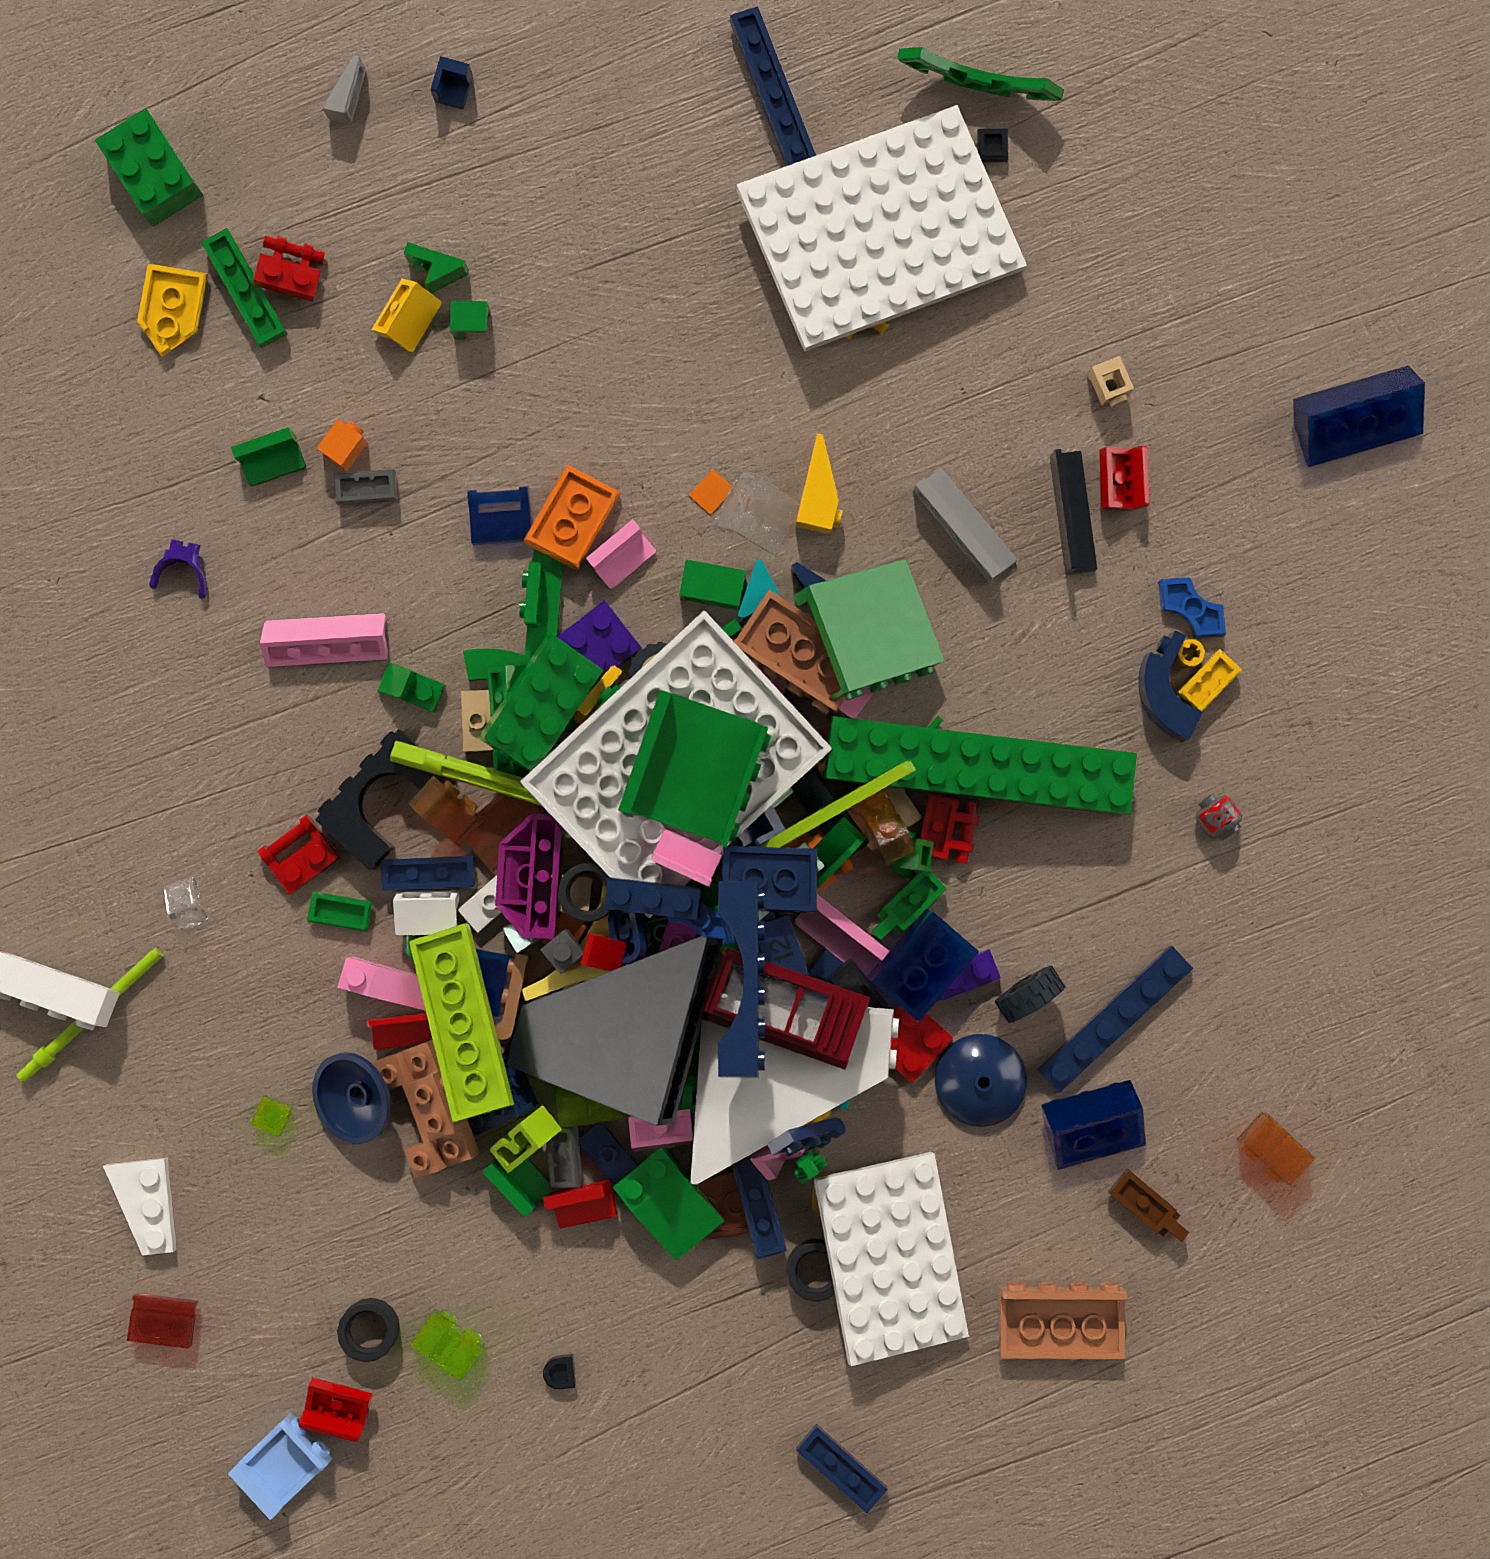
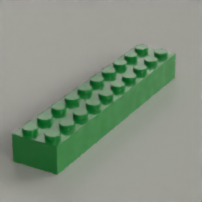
[822,716,1137,815]

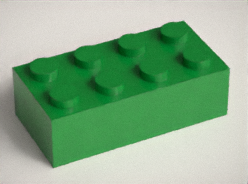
[478,635,603,772]

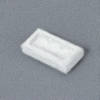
[458,875,501,933]

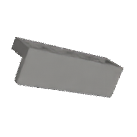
[913,468,1017,583]

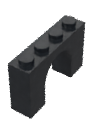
[315,729,456,870]

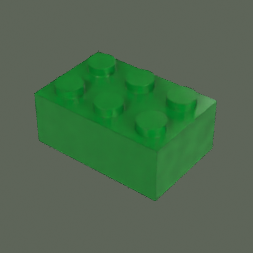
[95,108,203,227]

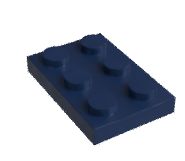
[722,846,817,913]

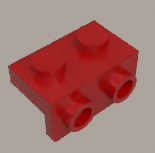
[1099,446,1150,511]
[298,1377,372,1442]

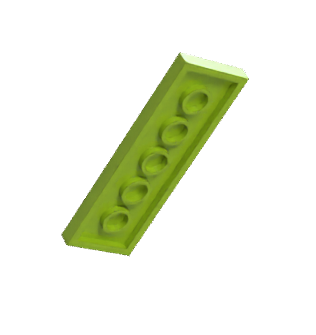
[409,923,514,1122]

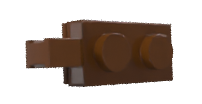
[1108,1169,1190,1242]

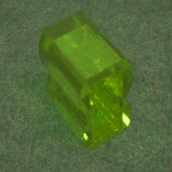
[410,1309,485,1381]

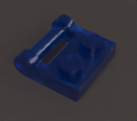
[467,486,532,545]

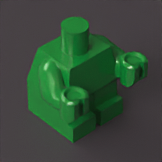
[879,831,934,879]

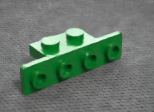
[519,549,563,658]

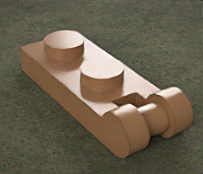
[495,953,531,1040]

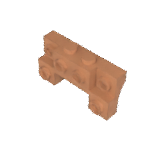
[372,1039,480,1179]

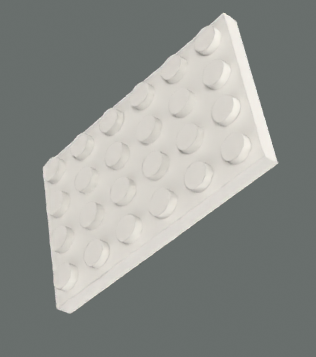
[814,1152,969,1366]

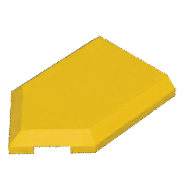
[137,264,208,357]

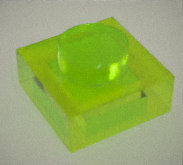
[250,1095,293,1137]

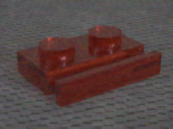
[127,1293,198,1349]

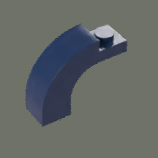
[1138,630,1203,742]

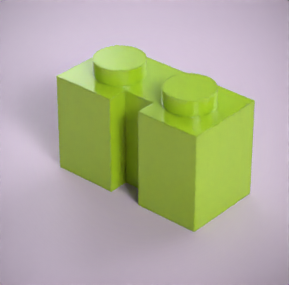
[489,1105,562,1173]

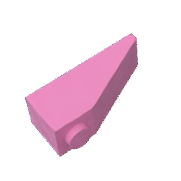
[337,956,426,1011]

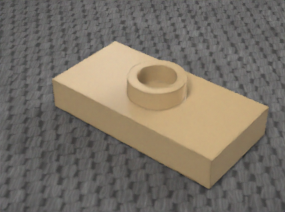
[461,690,493,752]

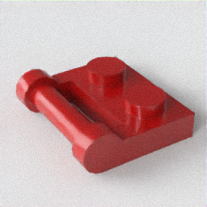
[257,814,341,894]

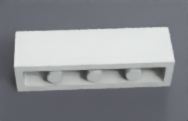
[0,952,120,1030]

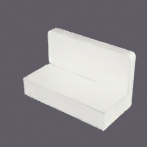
[393,889,459,935]

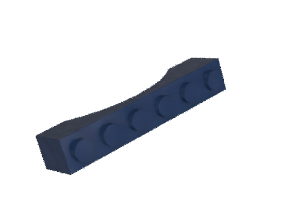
[718,881,765,1078]

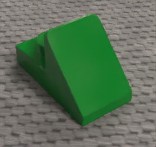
[404,242,469,293]
[377,663,446,713]

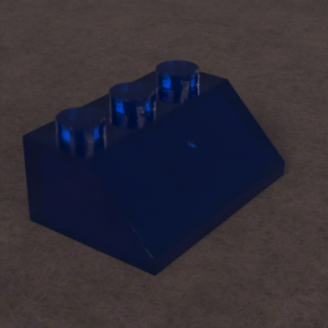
[867,909,979,1022]
[1041,1080,1146,1170]

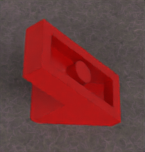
[580,932,626,971]

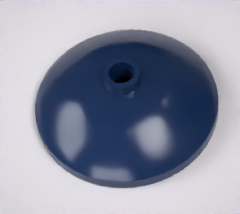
[934,1034,1027,1127]
[312,1052,391,1144]

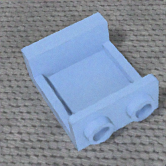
[228,1413,332,1520]

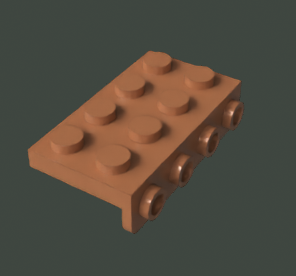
[733,590,845,715]
[999,1282,1127,1359]

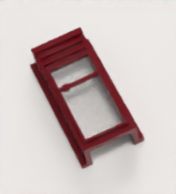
[702,947,870,1070]

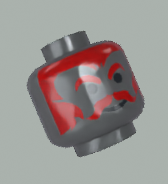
[1196,794,1242,841]

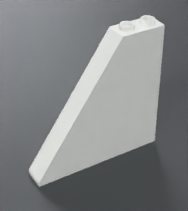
[691,994,899,1184]

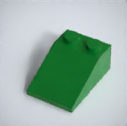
[613,1147,725,1261]

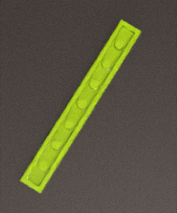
[696,761,916,882]

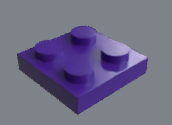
[557,600,642,686]

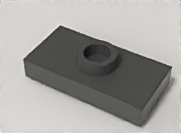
[334,469,398,506]
[546,1124,583,1188]

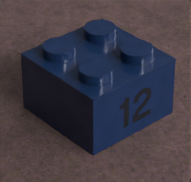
[759,914,809,986]

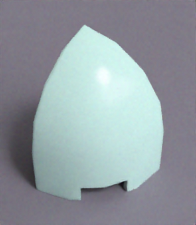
[503,924,541,953]

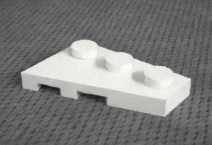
[103,1157,177,1256]

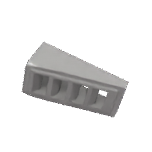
[323,55,366,125]

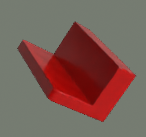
[367,1013,432,1050]
[543,1179,618,1229]

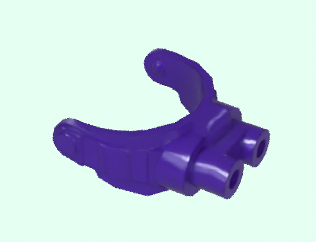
[149,539,207,599]

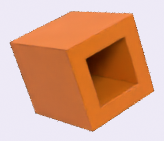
[316,419,368,472]

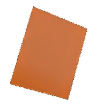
[689,469,735,515]

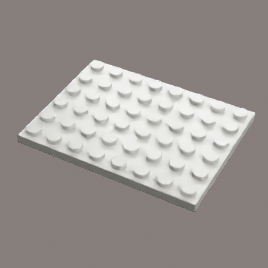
[736,105,1027,352]
[520,610,832,918]

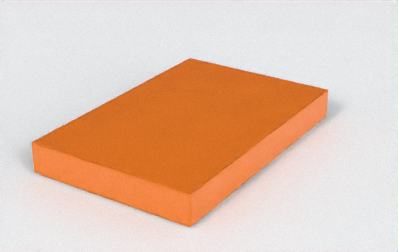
[524,465,620,571]

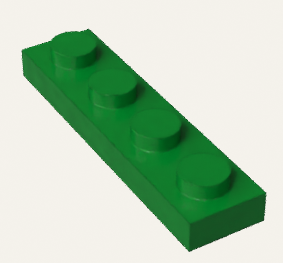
[201,228,288,348]

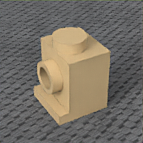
[1087,356,1134,408]

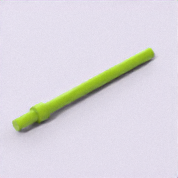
[16,947,163,1083]

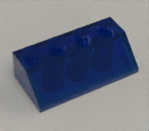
[1293,365,1425,467]

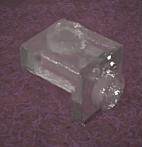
[163,876,208,930]

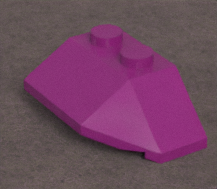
[495,813,563,939]

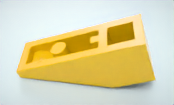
[795,433,843,535]

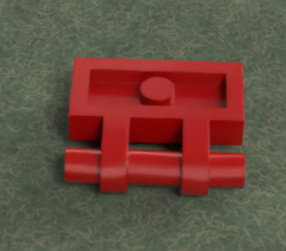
[253,235,325,302]
[919,794,980,864]

